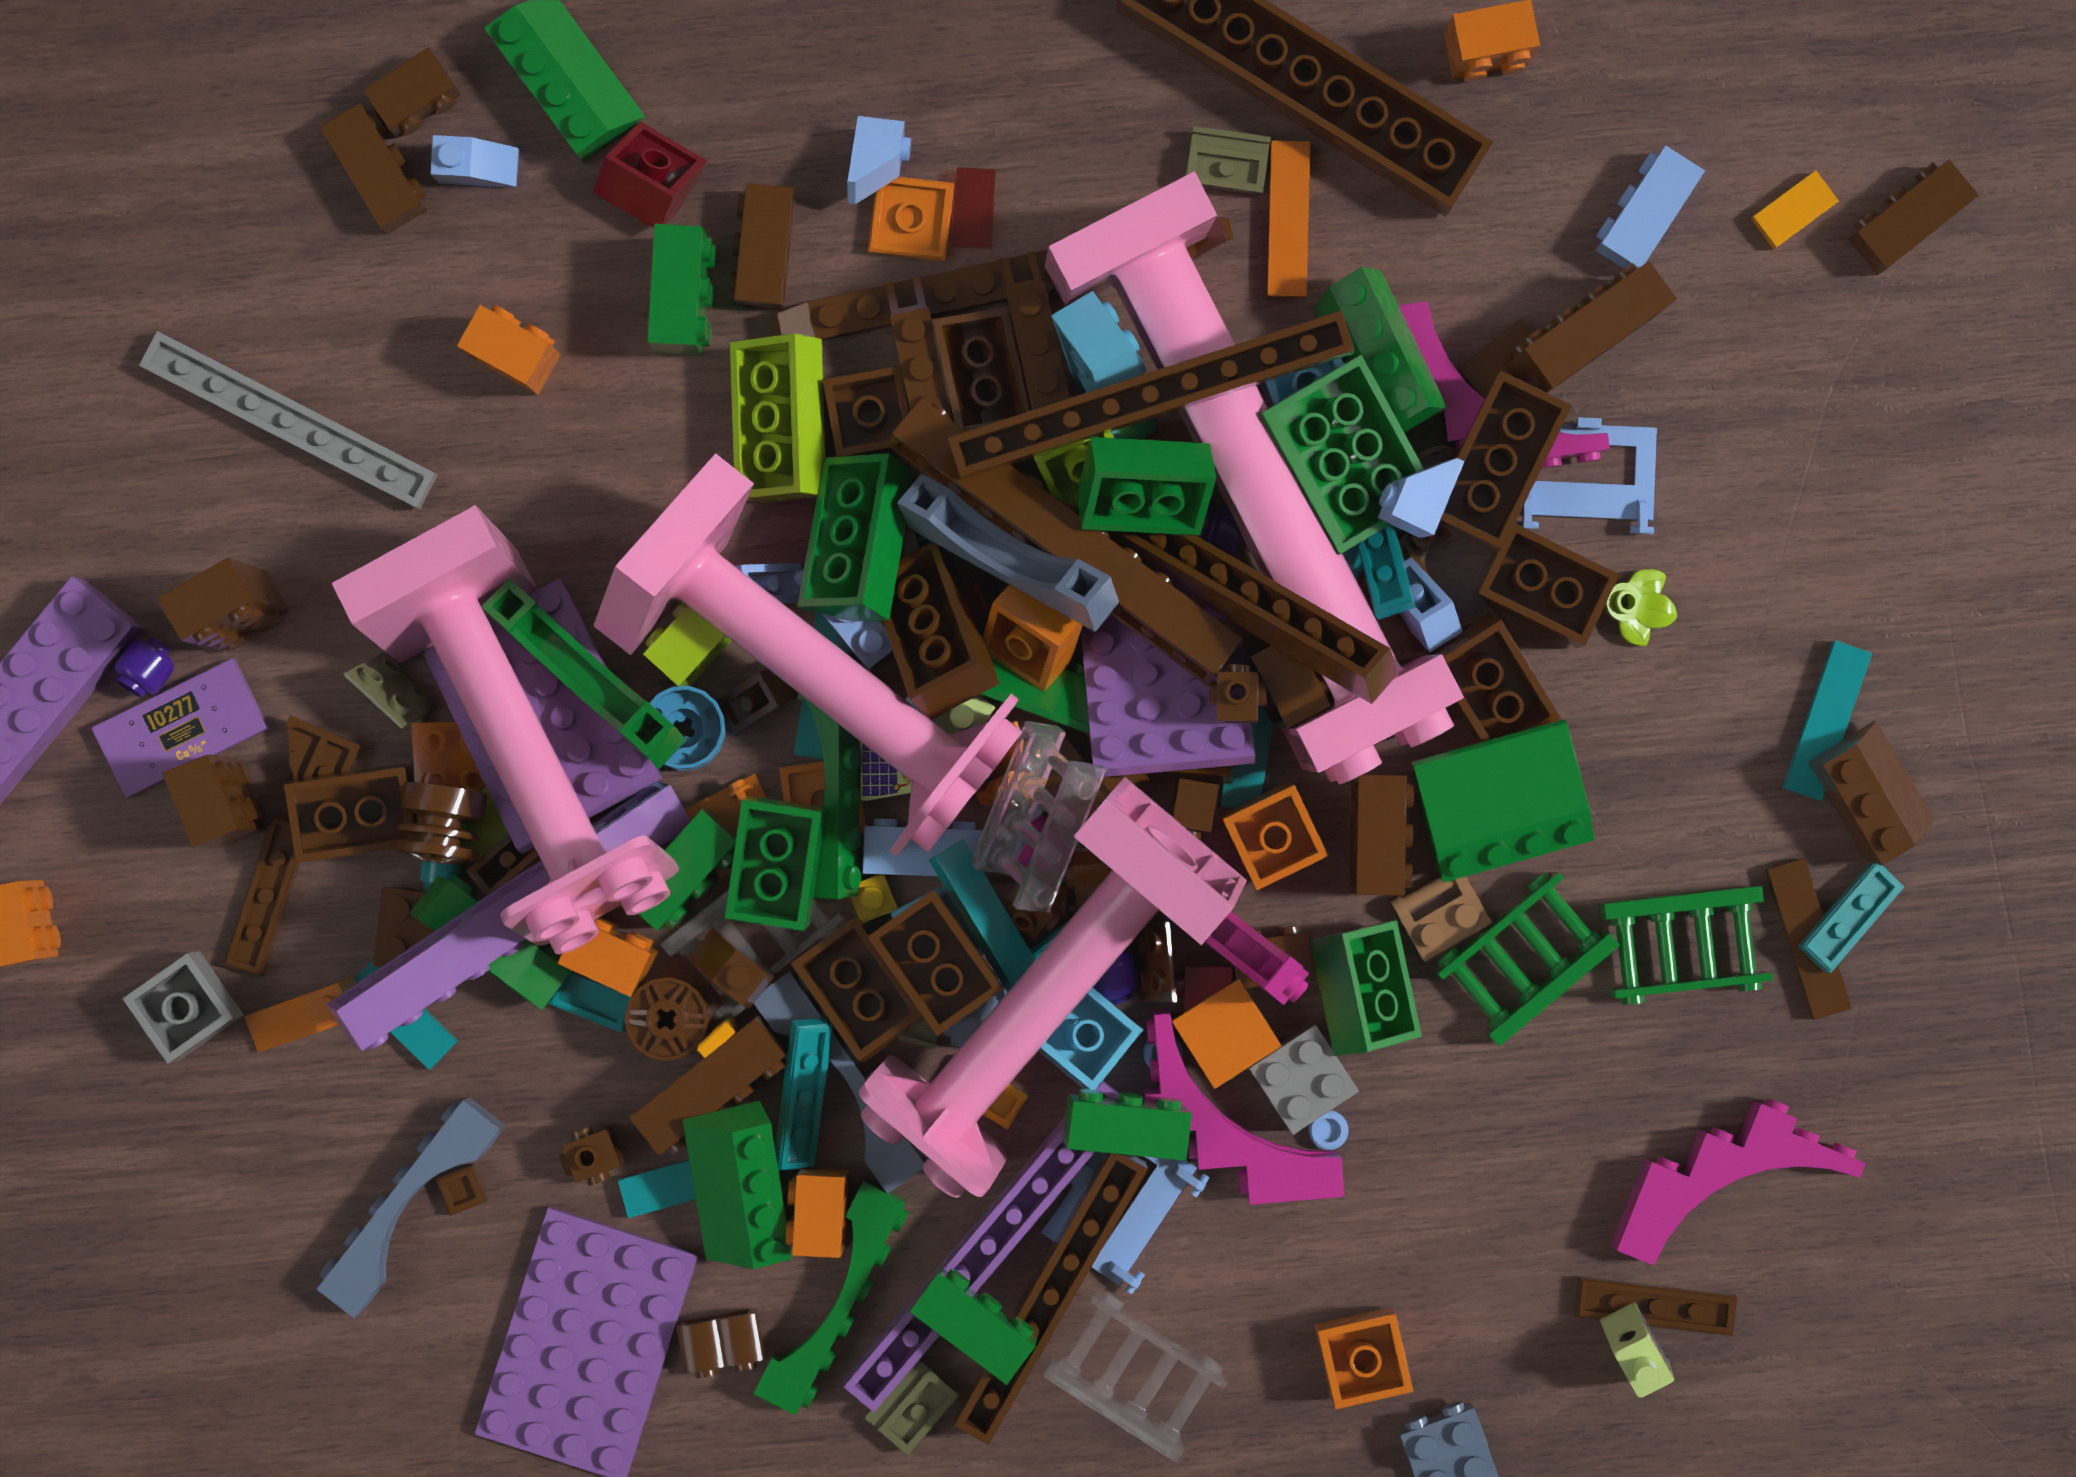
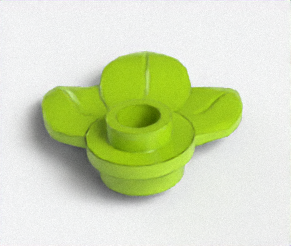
[1604,569,1677,646]

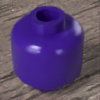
[114,637,175,698]
[1092,948,1141,1005]

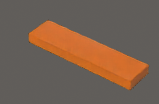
[1267,140,1310,299]

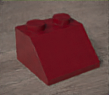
[593,121,707,228]

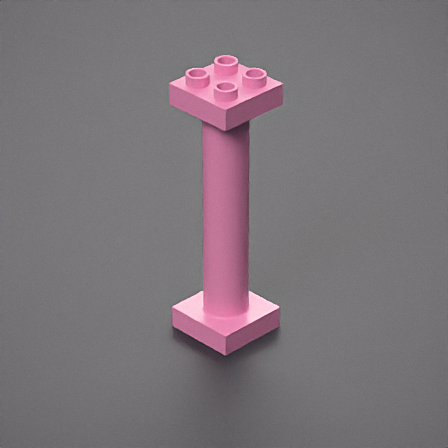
[1045,171,1464,784]

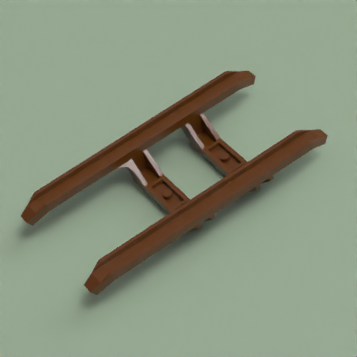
[771,217,1233,516]

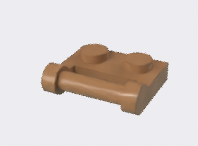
[1389,876,1492,962]

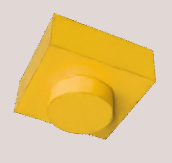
[851,874,898,923]

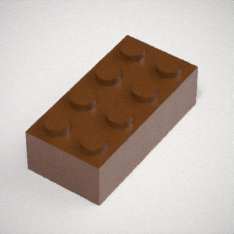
[1505,261,1677,393]
[1438,371,1572,553]
[883,542,1000,720]
[157,557,289,652]
[630,1014,788,1155]

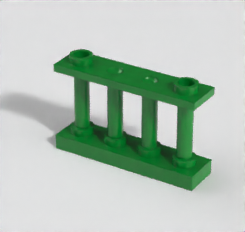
[1434,871,1620,1047]
[1598,886,1773,1005]

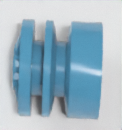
[649,686,725,771]

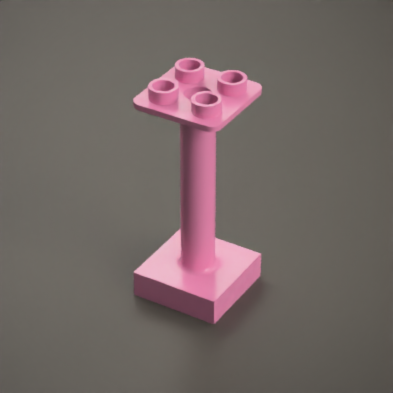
[594,453,1022,857]
[332,505,679,954]
[858,777,1247,1198]

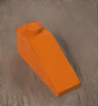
[244,976,356,1053]

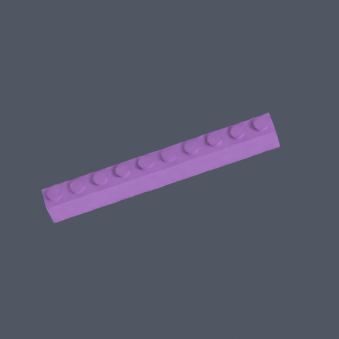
[326,781,691,1051]
[843,1080,1119,1412]

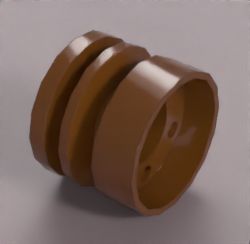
[394,782,488,865]
[625,974,715,1061]

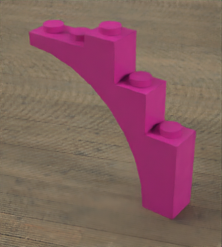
[1399,301,1610,469]
[1205,911,1309,1005]
[1142,1008,1345,1205]
[1610,1098,1866,1266]

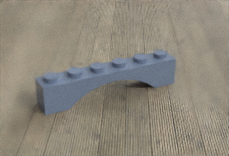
[897,473,1119,632]
[754,970,926,1194]
[317,1097,506,1318]

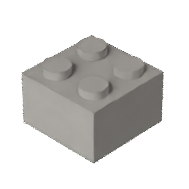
[123,951,244,1064]
[1248,1022,1359,1135]

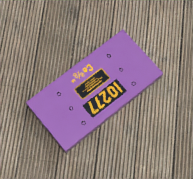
[92,658,270,798]

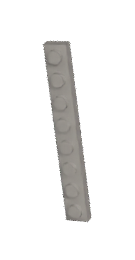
[139,331,438,509]

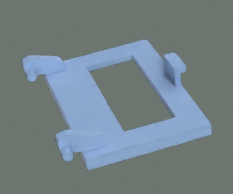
[1515,417,1657,535]
[1041,1152,1210,1294]

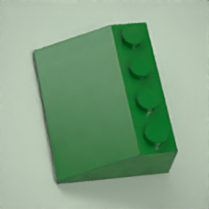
[1260,355,1424,555]
[1412,719,1595,883]

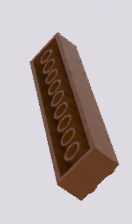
[1116,0,1493,217]

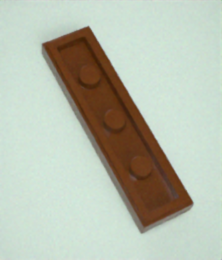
[223,815,300,977]
[1765,858,1852,1020]
[1574,1276,1737,1336]

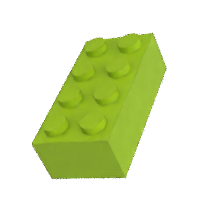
[730,333,826,503]

